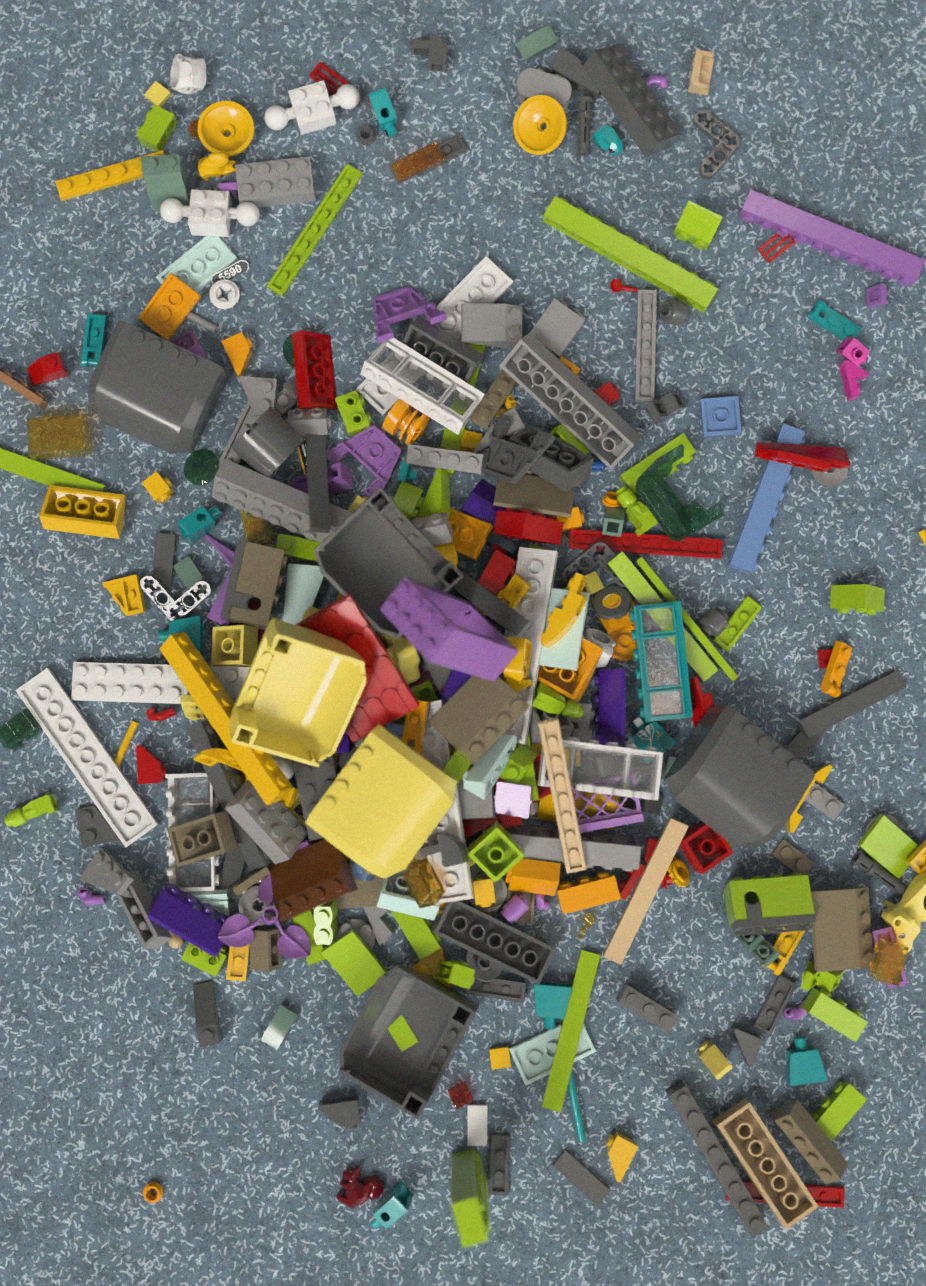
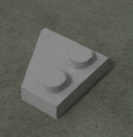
[240,376,278,417]

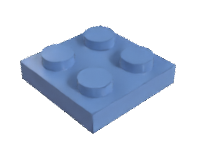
[699,396,742,437]

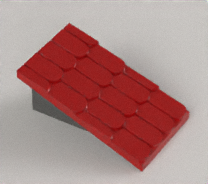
[295,592,419,742]

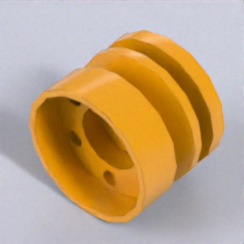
[382,399,430,446]

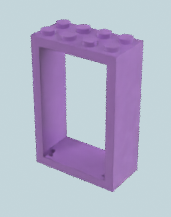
[380,577,519,682]

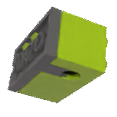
[723,873,816,937]

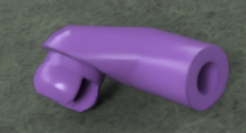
[77,887,106,906]
[783,1000,807,1020]

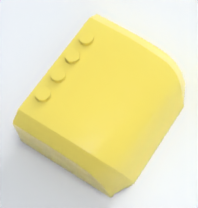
[229,618,366,767]
[306,724,458,879]

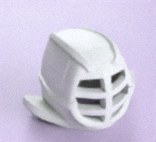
[170,54,207,94]
[583,628,616,667]

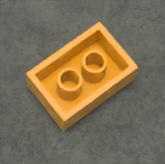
[556,870,621,914]

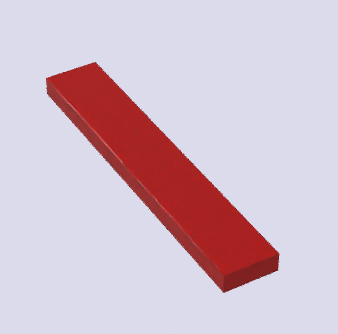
[725,1180,845,1208]

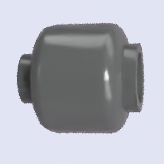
[660,299,688,326]
[700,608,729,636]

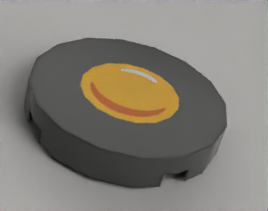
[593,586,631,620]

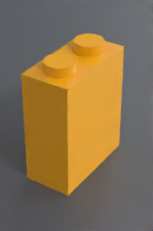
[505,858,561,896]

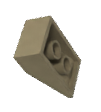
[167,811,238,867]

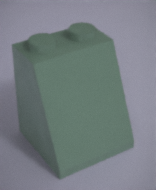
[141,154,190,211]

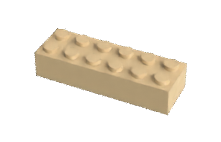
[713,1099,819,1230]

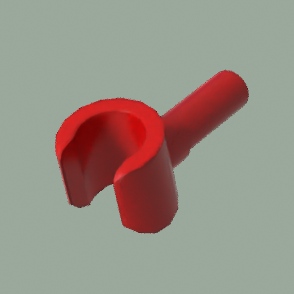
[610,279,637,292]

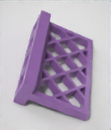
[572,773,644,833]

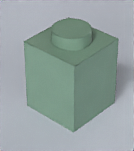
[602,506,625,537]

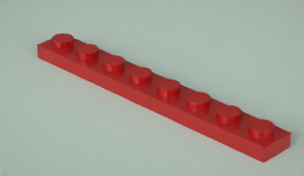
[569,529,722,560]

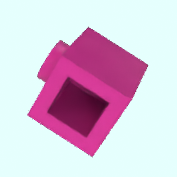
[835,336,870,366]

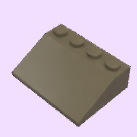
[494,470,575,518]
[428,675,530,764]
[811,886,874,972]

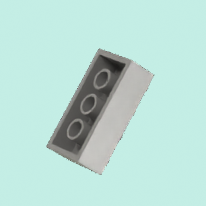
[235,156,316,208]
[225,780,308,864]

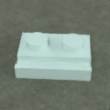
[188,889,230,917]

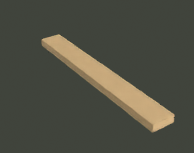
[538,717,587,873]
[603,817,689,965]

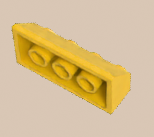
[39,485,125,539]
[536,790,620,830]

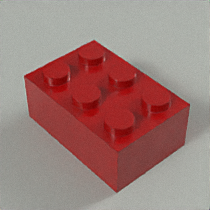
[493,508,564,545]

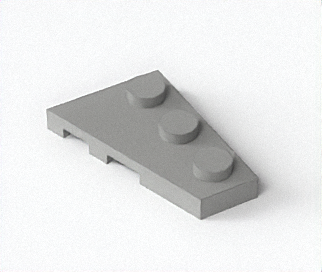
[78,848,134,895]

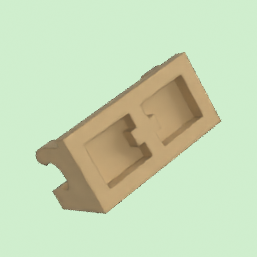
[688,48,714,95]

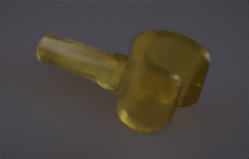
[577,912,594,940]

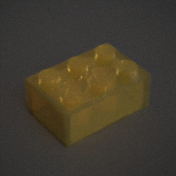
[27,414,92,461]

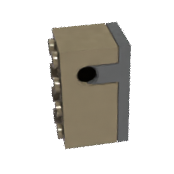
[221,540,287,630]

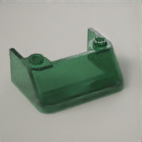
[635,444,724,541]

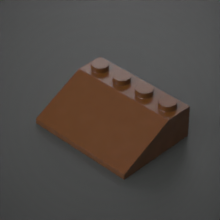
[269,839,358,922]

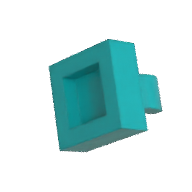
[398,462,417,484]

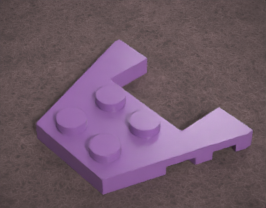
[373,286,447,344]
[326,425,402,497]

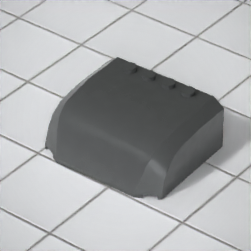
[88,320,229,454]
[314,487,464,639]
[663,705,815,848]
[339,965,479,1119]

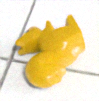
[198,152,236,181]

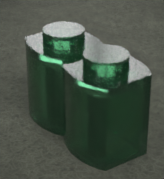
[0,709,42,751]

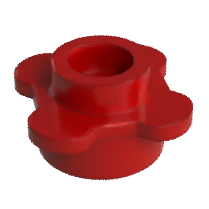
[660,871,672,889]

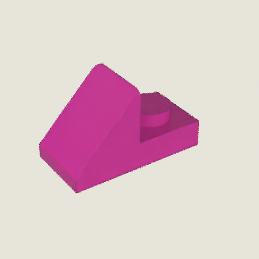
[839,360,869,401]

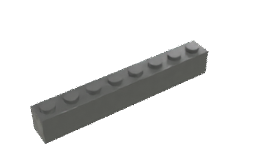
[187,719,273,871]
[666,1081,769,1238]

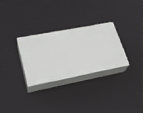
[467,1104,487,1146]

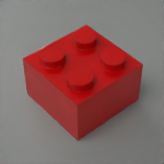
[679,821,734,874]

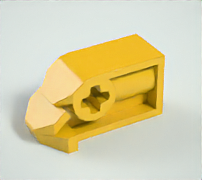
[503,637,533,691]

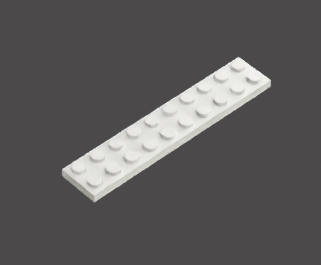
[356,256,513,417]
[499,547,558,745]
[71,662,250,704]
[15,668,159,848]
[410,700,474,904]

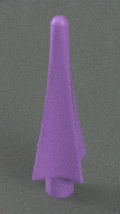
[205,534,235,568]

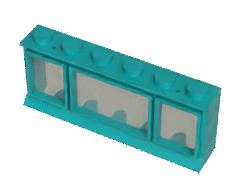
[629,601,693,722]

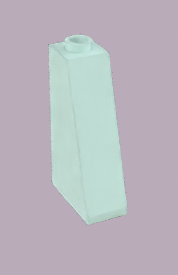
[283,564,326,625]

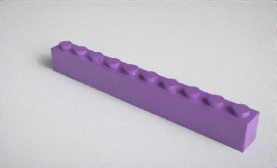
[739,189,925,286]

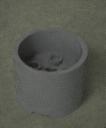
[231,407,304,477]

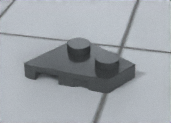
[75,805,120,848]

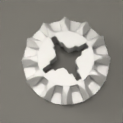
[209,280,240,310]

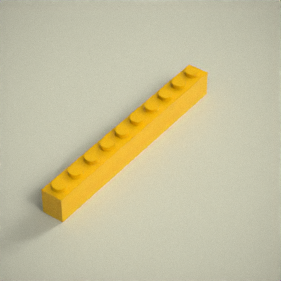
[159,632,293,806]

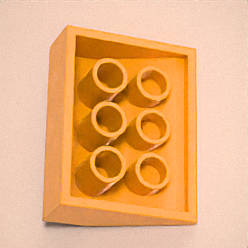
[537,638,604,702]

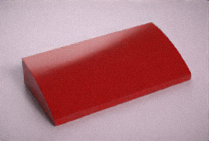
[292,330,337,410]

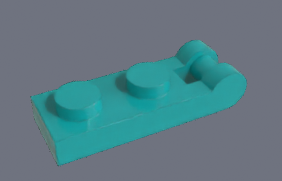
[807,300,862,341]
[81,313,108,368]

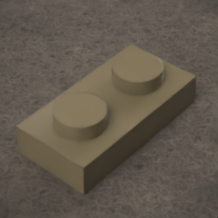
[771,839,814,875]

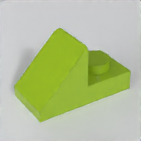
[411,680,438,702]
[500,744,538,784]

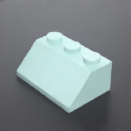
[463,734,517,800]
[377,867,440,921]

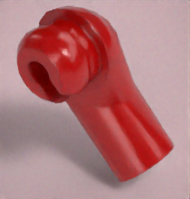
[146,707,176,721]

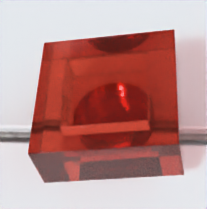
[448,1081,474,1109]

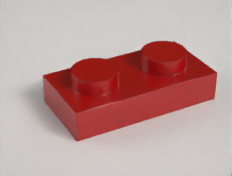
[618,863,645,900]

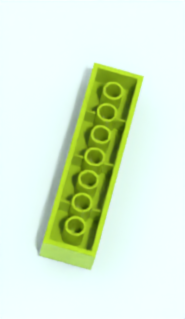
[451,1147,491,1248]

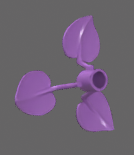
[218,874,311,959]

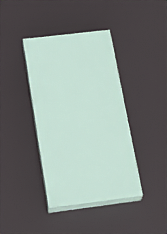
[156,236,238,293]
[539,588,590,671]
[509,1023,596,1085]

